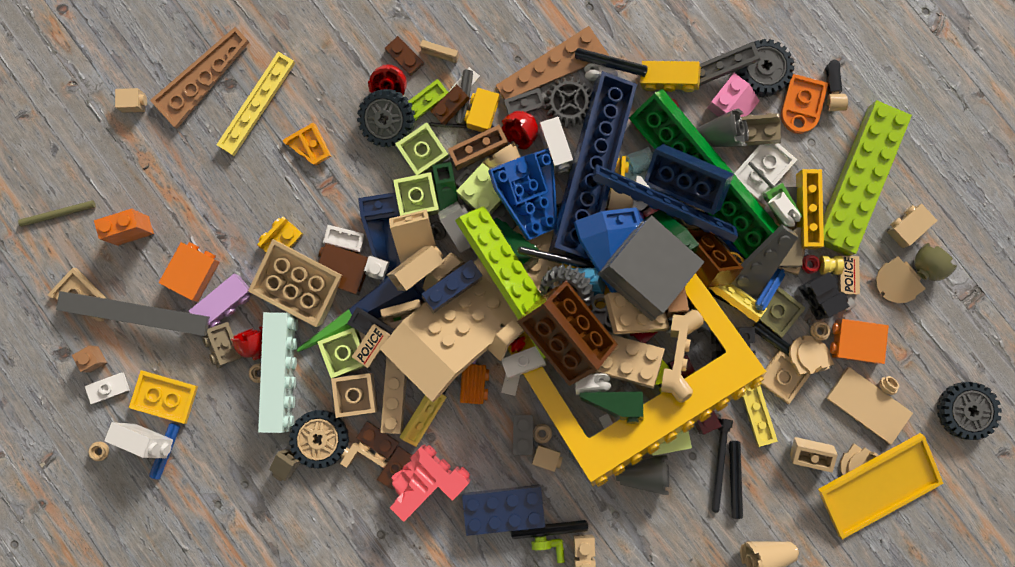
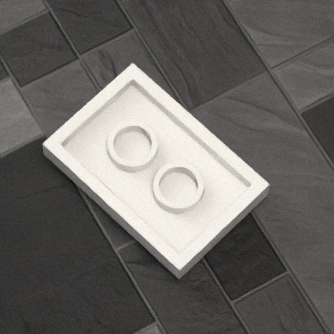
[734,143,797,202]

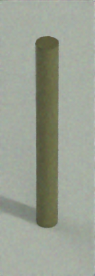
[18,200,96,227]

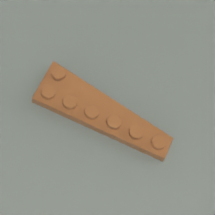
[496,26,609,100]
[150,27,249,129]

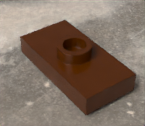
[377,446,412,490]

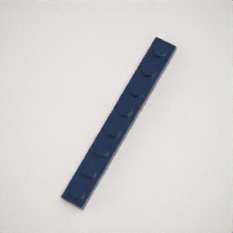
[593,165,738,242]

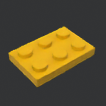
[129,370,198,424]

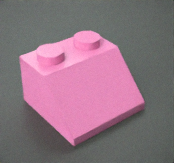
[707,73,760,117]

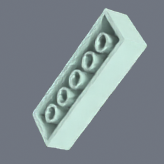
[258,312,298,433]

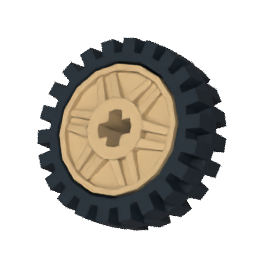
[289,410,349,469]

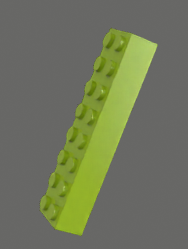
[823,100,912,256]

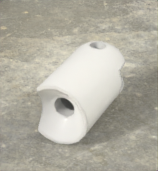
[584,63,618,81]
[768,192,801,227]
[575,373,611,395]

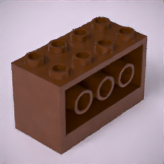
[517,280,618,386]

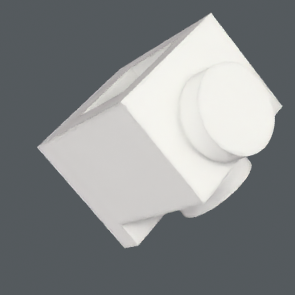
[364,256,390,280]

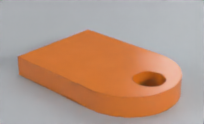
[781,74,828,134]

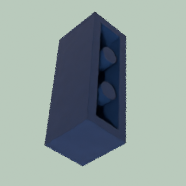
[421,260,483,314]

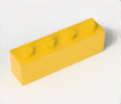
[796,169,824,250]

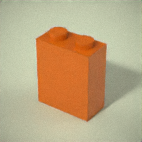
[94,208,154,246]
[158,242,220,302]
[830,319,889,364]

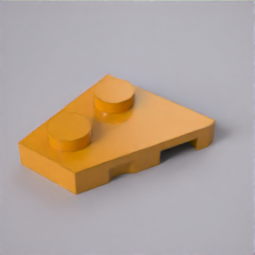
[282,123,332,165]

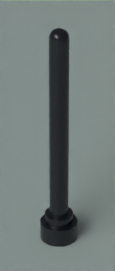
[517,247,595,268]
[712,418,733,513]

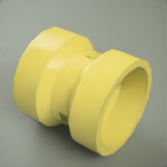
[819,256,844,275]

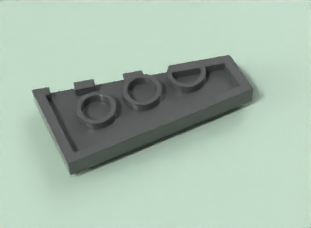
[731,225,798,299]

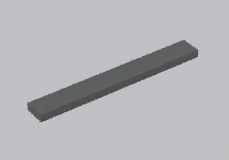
[56,291,210,336]

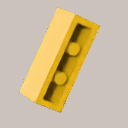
[640,61,701,92]

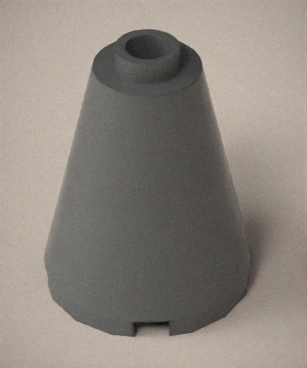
[696,109,749,147]
[616,455,669,495]

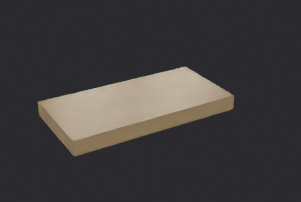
[826,367,913,445]

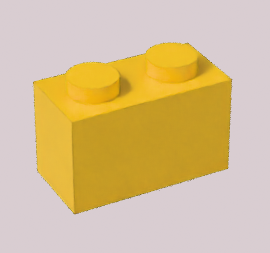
[464,88,500,132]

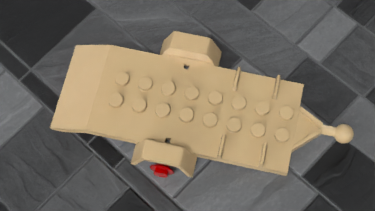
[379,226,560,402]

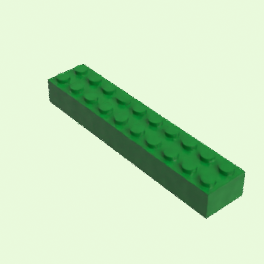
[629,90,779,259]

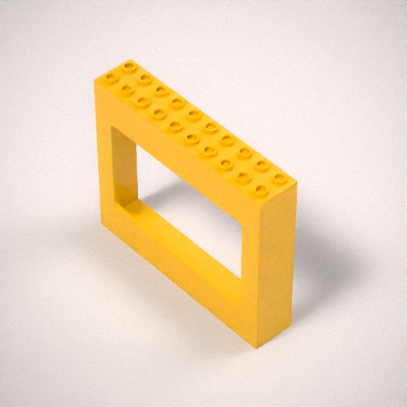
[507,273,767,487]

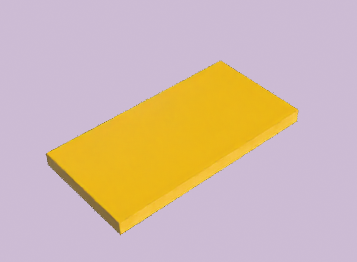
[818,433,944,540]

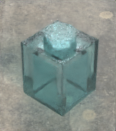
[626,147,654,176]

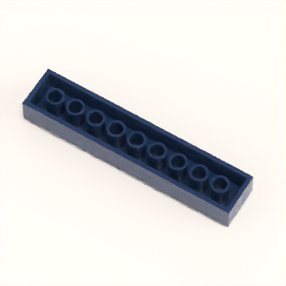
[548,71,637,261]

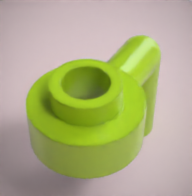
[531,536,565,563]

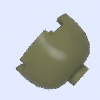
[914,243,957,281]

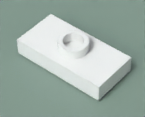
[323,225,365,253]
[501,347,546,379]
[85,373,130,404]

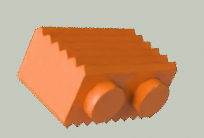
[460,364,490,404]

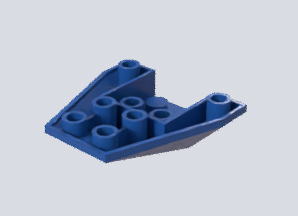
[488,148,557,240]
[574,207,645,293]

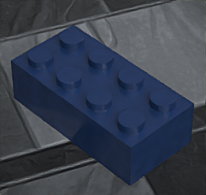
[644,144,734,215]
[462,485,545,536]

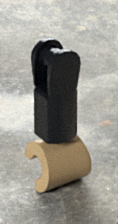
[825,60,848,111]

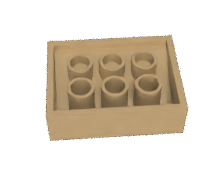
[248,239,342,327]

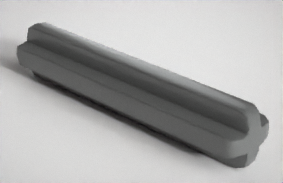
[455,69,473,125]

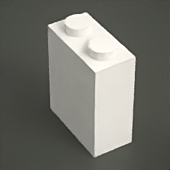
[539,117,573,175]
[104,422,173,458]

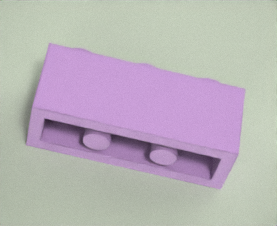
[189,274,252,329]

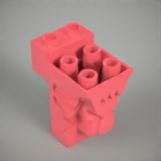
[390,444,471,522]

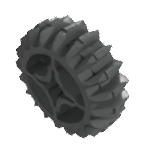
[544,77,592,128]
[539,264,594,306]

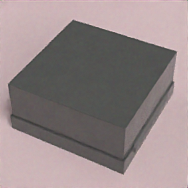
[598,215,704,321]

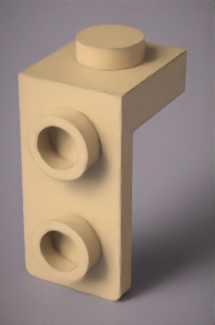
[340,442,387,468]

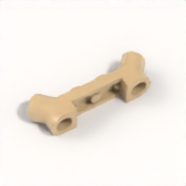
[661,309,704,402]

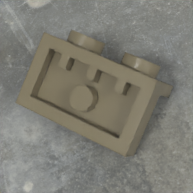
[741,113,781,146]
[202,322,242,369]

